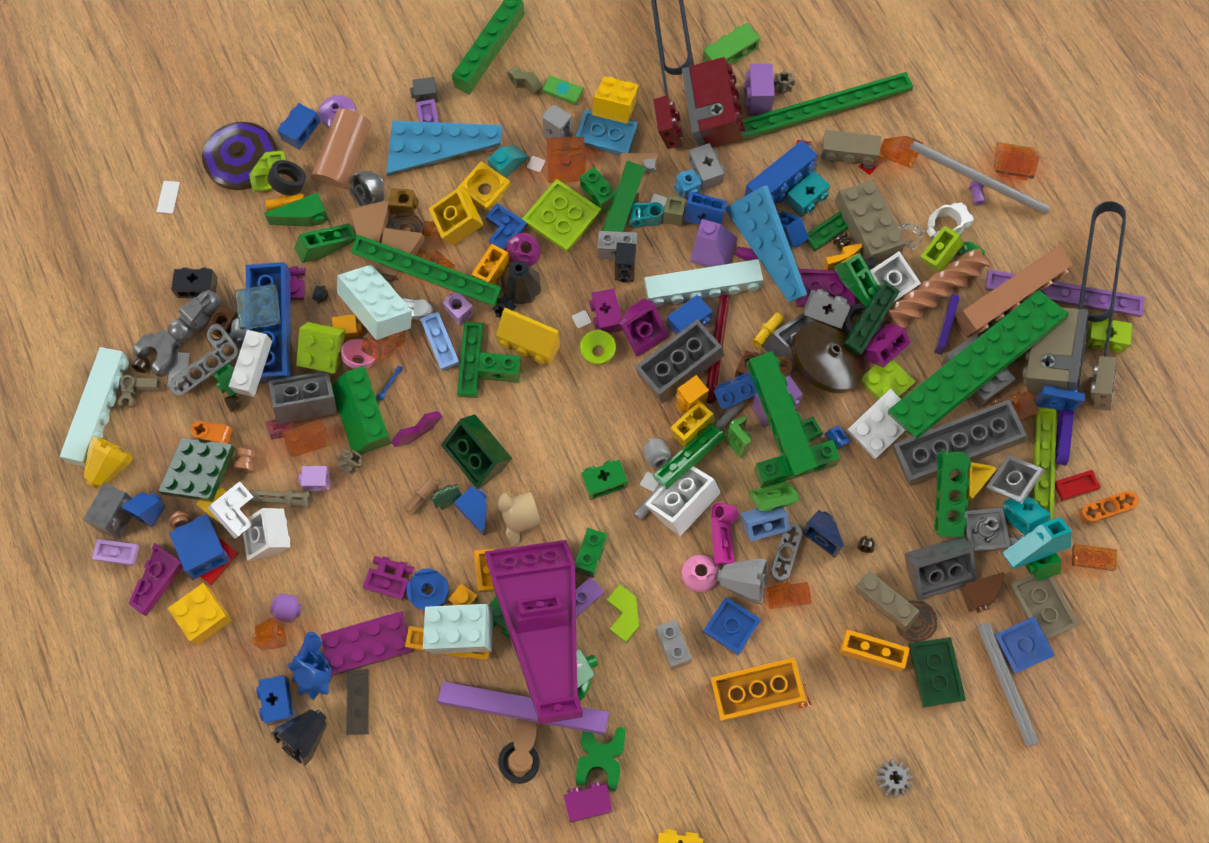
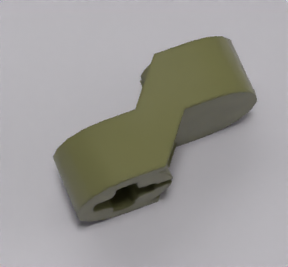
[507,66,542,94]

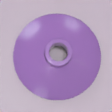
[319,95,356,127]

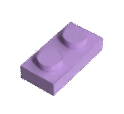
[92,539,140,566]

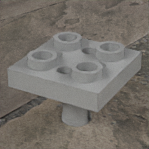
[964,507,1011,552]

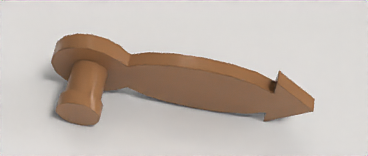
[508,719,537,777]

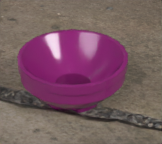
[506,233,541,266]

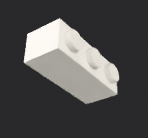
[229,330,272,397]

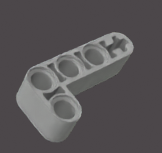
[170,324,238,395]

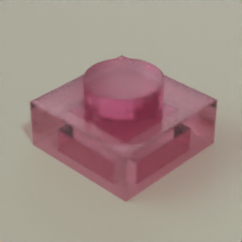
[266,419,291,440]

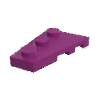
[128,543,183,616]

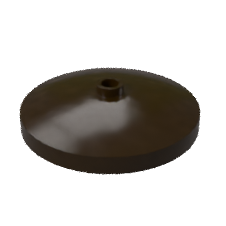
[792,321,865,393]

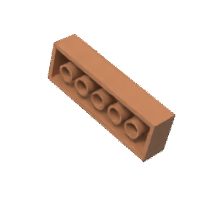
[954,245,1073,337]

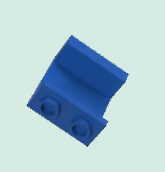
[169,514,230,580]

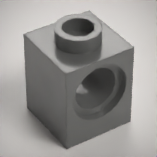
[410,77,439,103]

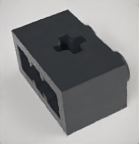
[615,242,636,283]
[171,267,218,298]

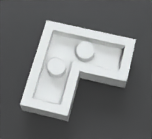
[207,482,253,539]

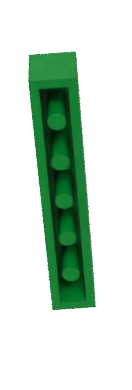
[452,0,525,95]
[746,351,817,477]

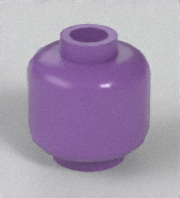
[270,593,302,622]

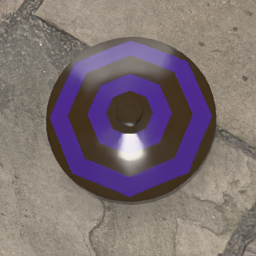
[202,122,277,190]

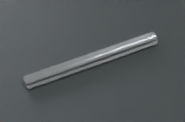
[978,623,1039,747]

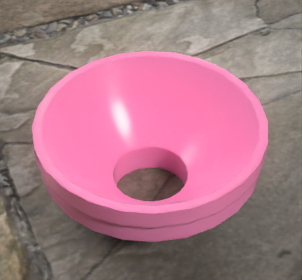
[341,339,377,369]
[682,555,719,593]

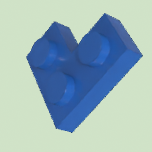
[485,203,527,251]

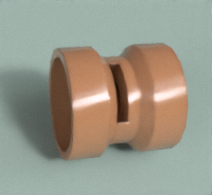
[232,448,256,473]

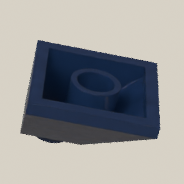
[802,510,844,558]

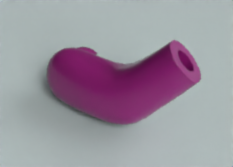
[734,246,759,261]

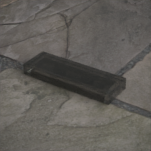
[346,669,370,736]

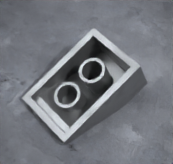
[762,312,817,375]

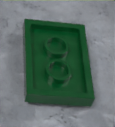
[908,637,966,708]

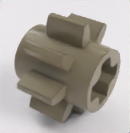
[773,70,795,95]
[337,449,362,475]

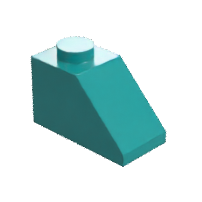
[487,145,528,178]

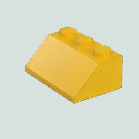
[496,308,560,365]

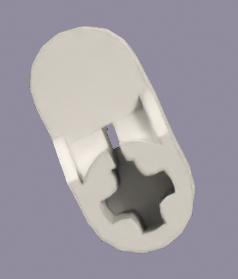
[402,298,434,321]

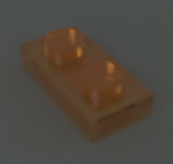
[1072,544,1117,571]

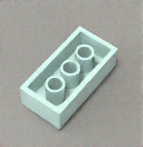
[337,264,412,340]

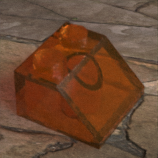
[547,137,586,182]
[994,142,1039,180]

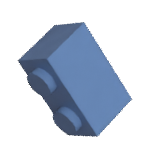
[740,506,790,541]

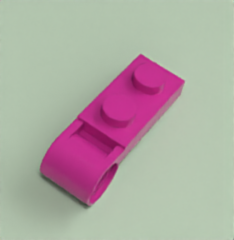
[711,502,738,566]

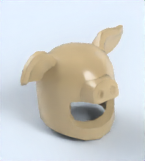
[498,491,540,546]

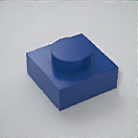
[825,426,851,449]

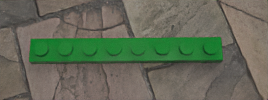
[350,235,502,307]

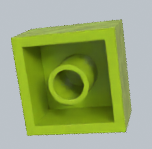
[296,322,345,373]

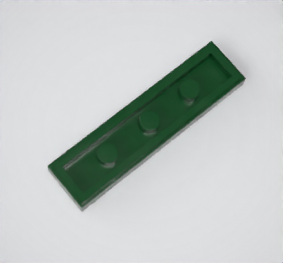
[844,280,900,356]

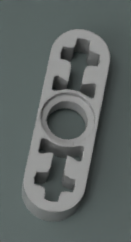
[771,524,802,582]

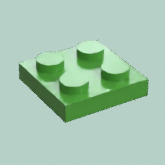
[748,481,800,512]

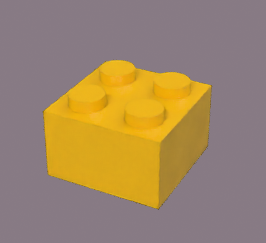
[592,76,639,124]
[428,187,484,246]
[167,583,232,646]

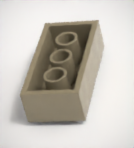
[835,180,906,262]

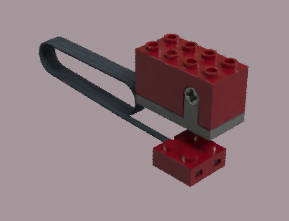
[651,0,746,149]

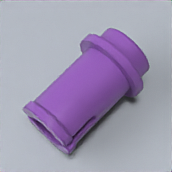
[969,181,986,206]

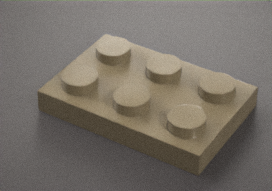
[1009,575,1079,640]

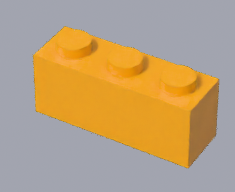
[838,629,910,673]

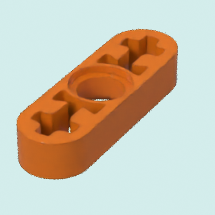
[1079,491,1139,524]

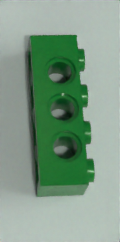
[754,440,840,488]
[934,451,971,537]

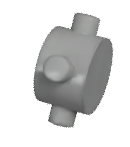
[643,159,657,172]

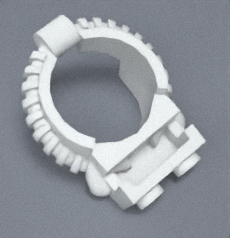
[926,202,974,238]

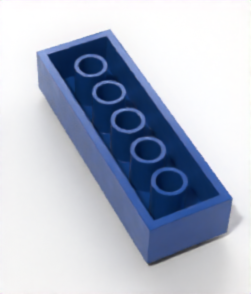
[246,262,292,384]

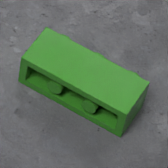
[702,23,760,65]

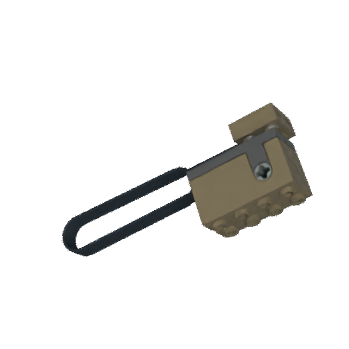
[1023,201,1126,410]

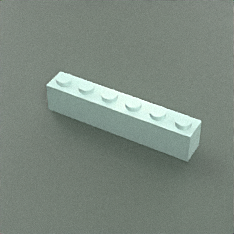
[644,259,763,307]
[59,347,129,467]

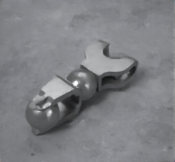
[133,290,222,377]

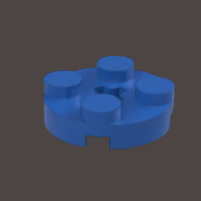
[406,569,449,611]

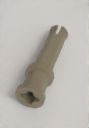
[249,489,312,509]

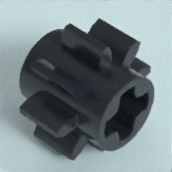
[492,295,517,318]

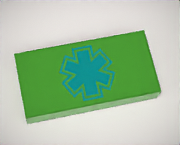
[542,75,583,105]

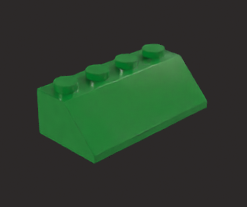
[331,366,392,455]

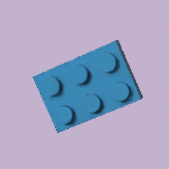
[574,109,638,155]

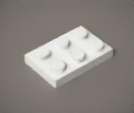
[846,389,905,459]

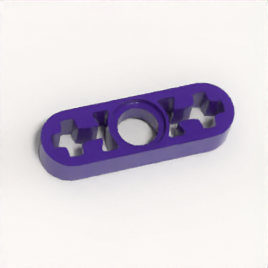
[1055,409,1074,466]

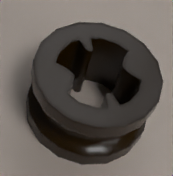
[833,232,852,251]

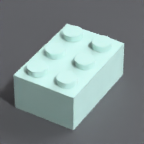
[423,604,494,654]

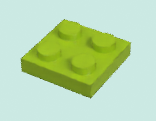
[860,360,916,400]

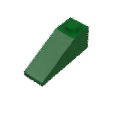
[264,192,329,227]
[294,223,357,263]
[834,253,879,306]

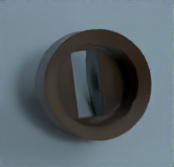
[132,357,150,374]
[224,395,241,412]
[857,536,875,553]

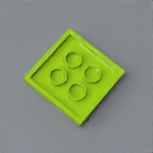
[522,179,602,253]

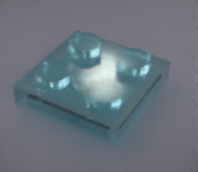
[235,284,281,330]

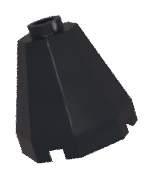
[501,260,541,305]
[271,709,327,766]

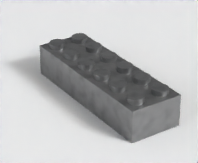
[893,399,1027,487]

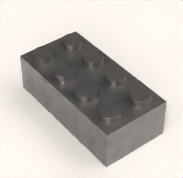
[635,319,724,403]

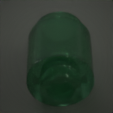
[431,484,461,510]

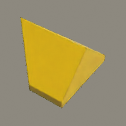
[966,462,997,504]

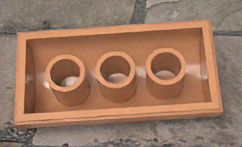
[311,109,372,190]

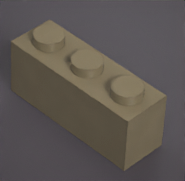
[821,130,881,166]
[856,570,920,633]

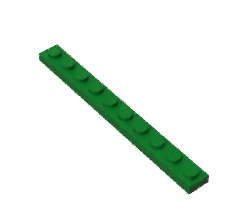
[740,72,913,141]

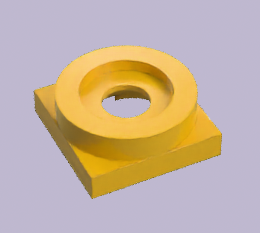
[457,161,511,211]

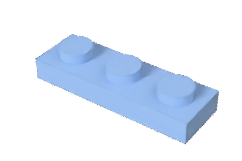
[420,312,460,372]

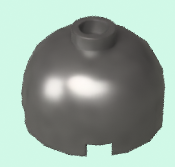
[348,170,385,206]

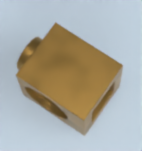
[389,188,419,216]

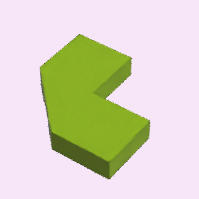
[249,150,285,193]
[607,584,639,643]

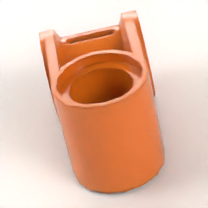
[190,421,233,444]

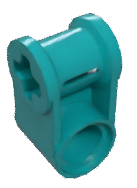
[629,202,664,228]

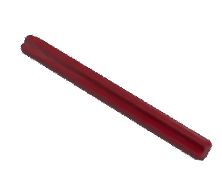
[706,294,730,403]

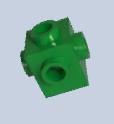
[212,363,239,397]

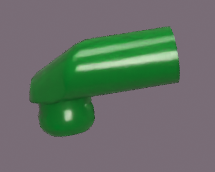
[957,241,985,255]

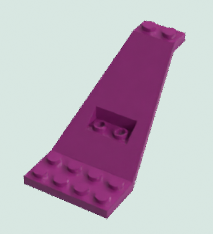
[485,540,583,725]

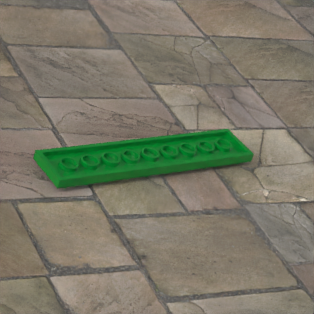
[888,290,1068,440]

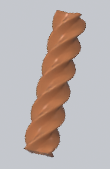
[885,249,991,328]

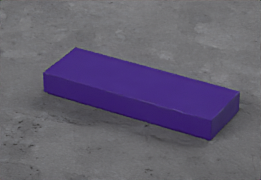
[934,294,960,354]

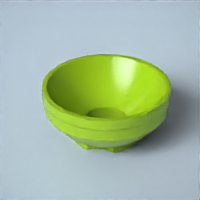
[580,330,616,365]

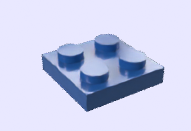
[1032,385,1085,413]
[703,597,761,656]
[995,616,1055,674]

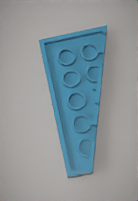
[386,121,503,176]
[725,186,807,302]

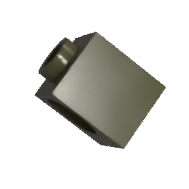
[663,195,686,226]

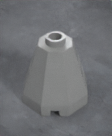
[717,559,768,604]

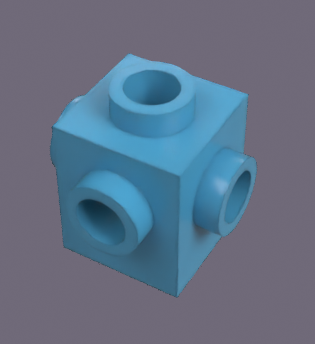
[674,169,702,201]

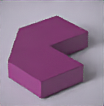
[391,411,443,447]

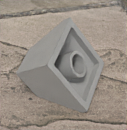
[986,455,1044,504]

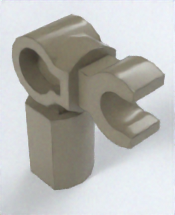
[118,375,161,408]

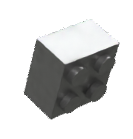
[83,483,133,539]

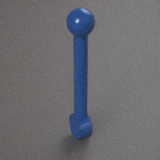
[377,365,403,400]

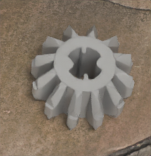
[875,759,913,798]

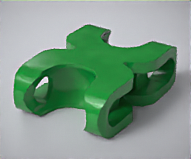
[575,727,626,792]

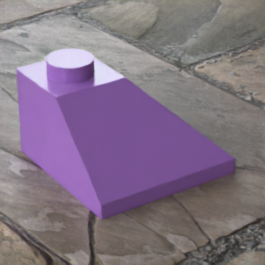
[690,219,737,267]

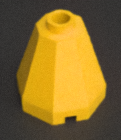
[83,436,134,488]

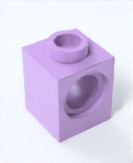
[443,292,474,326]
[298,466,331,492]

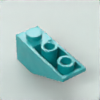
[1002,517,1072,569]

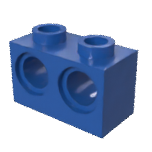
[714,372,757,410]

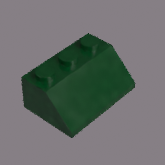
[441,414,512,489]

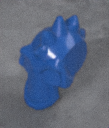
[287,632,332,700]

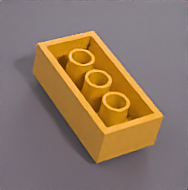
[711,657,807,722]

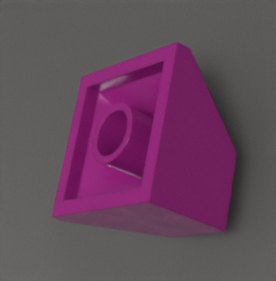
[620,298,669,356]

